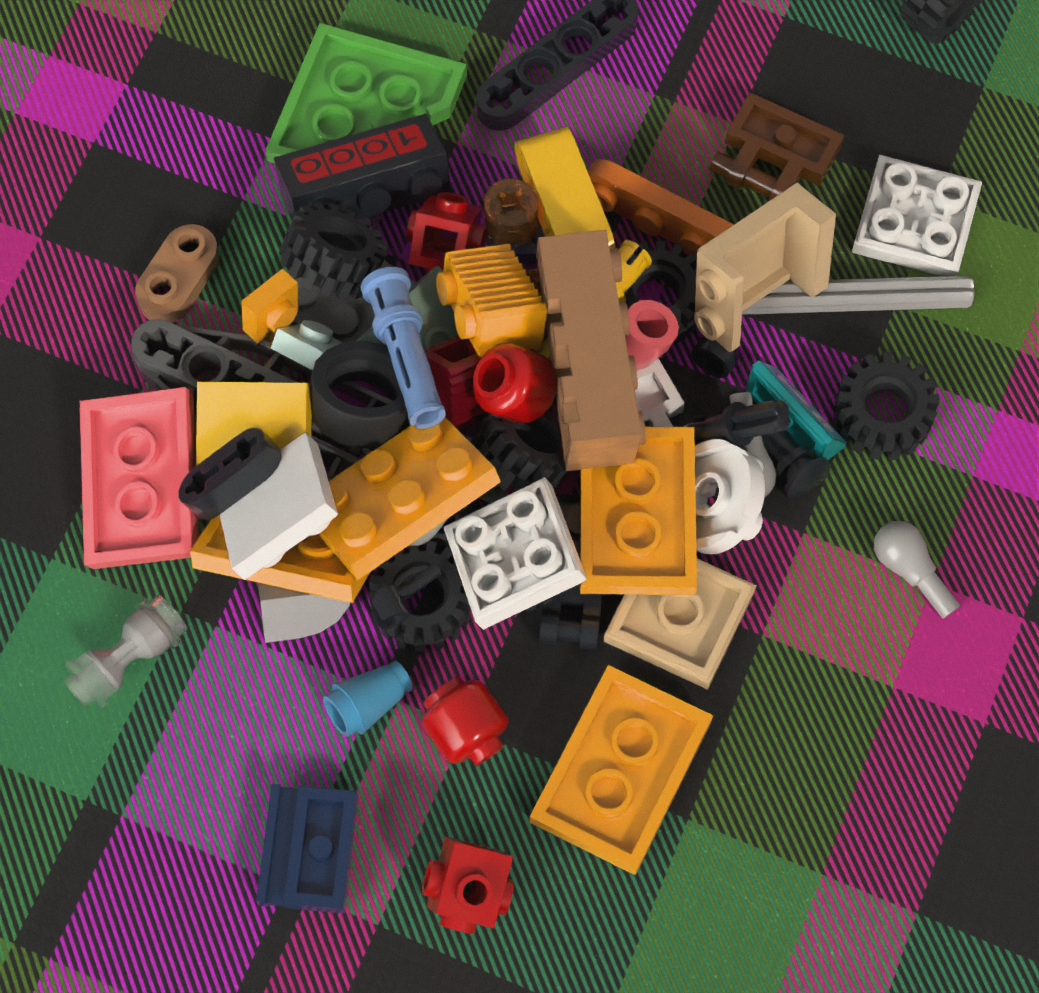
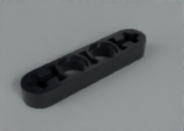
[476,0,638,131]

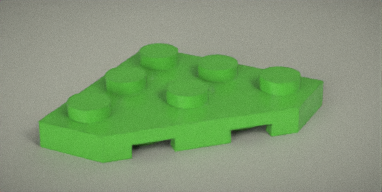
[265,23,467,164]

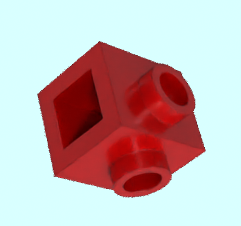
[406,192,487,271]
[422,836,514,934]

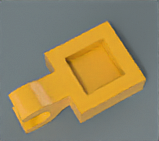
[241,269,298,344]

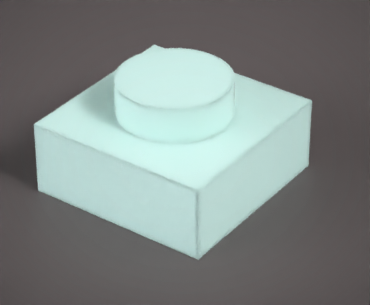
[271,320,342,370]

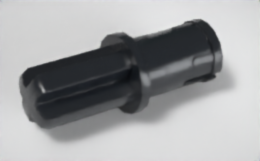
[687,400,791,447]

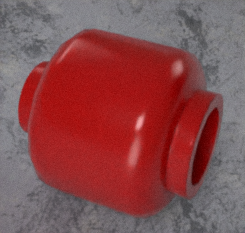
[473,343,557,423]
[421,676,509,766]

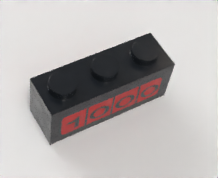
[274,114,451,220]

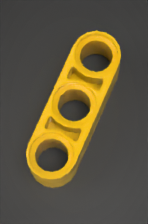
[514,127,616,249]

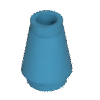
[323,661,413,737]

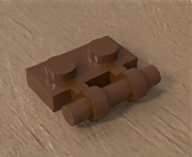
[709,93,845,201]

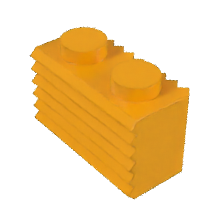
[436,244,547,358]

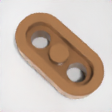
[135,224,220,323]

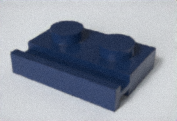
[256,784,359,914]

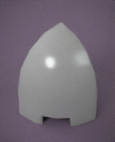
[257,582,350,643]

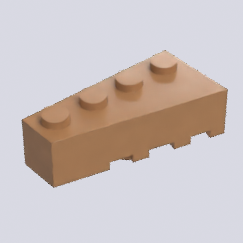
[536,230,646,471]

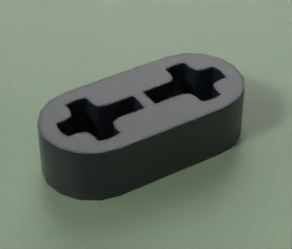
[178,428,282,520]

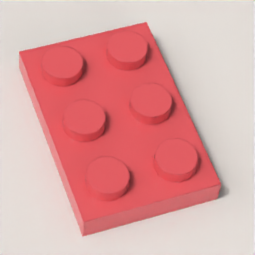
[80,387,199,569]

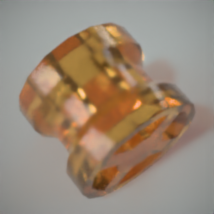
[484,179,538,247]

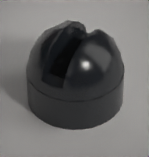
[691,336,740,378]

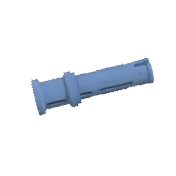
[360,267,446,429]

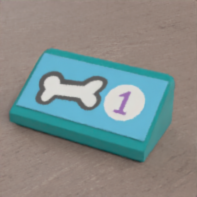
[746,360,846,460]

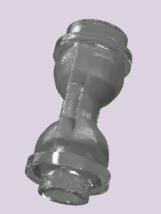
[63,594,188,709]

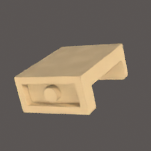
[694,183,836,352]

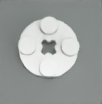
[695,439,765,554]

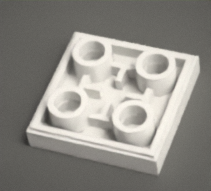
[851,155,982,276]
[220,432,338,580]
[443,478,587,630]

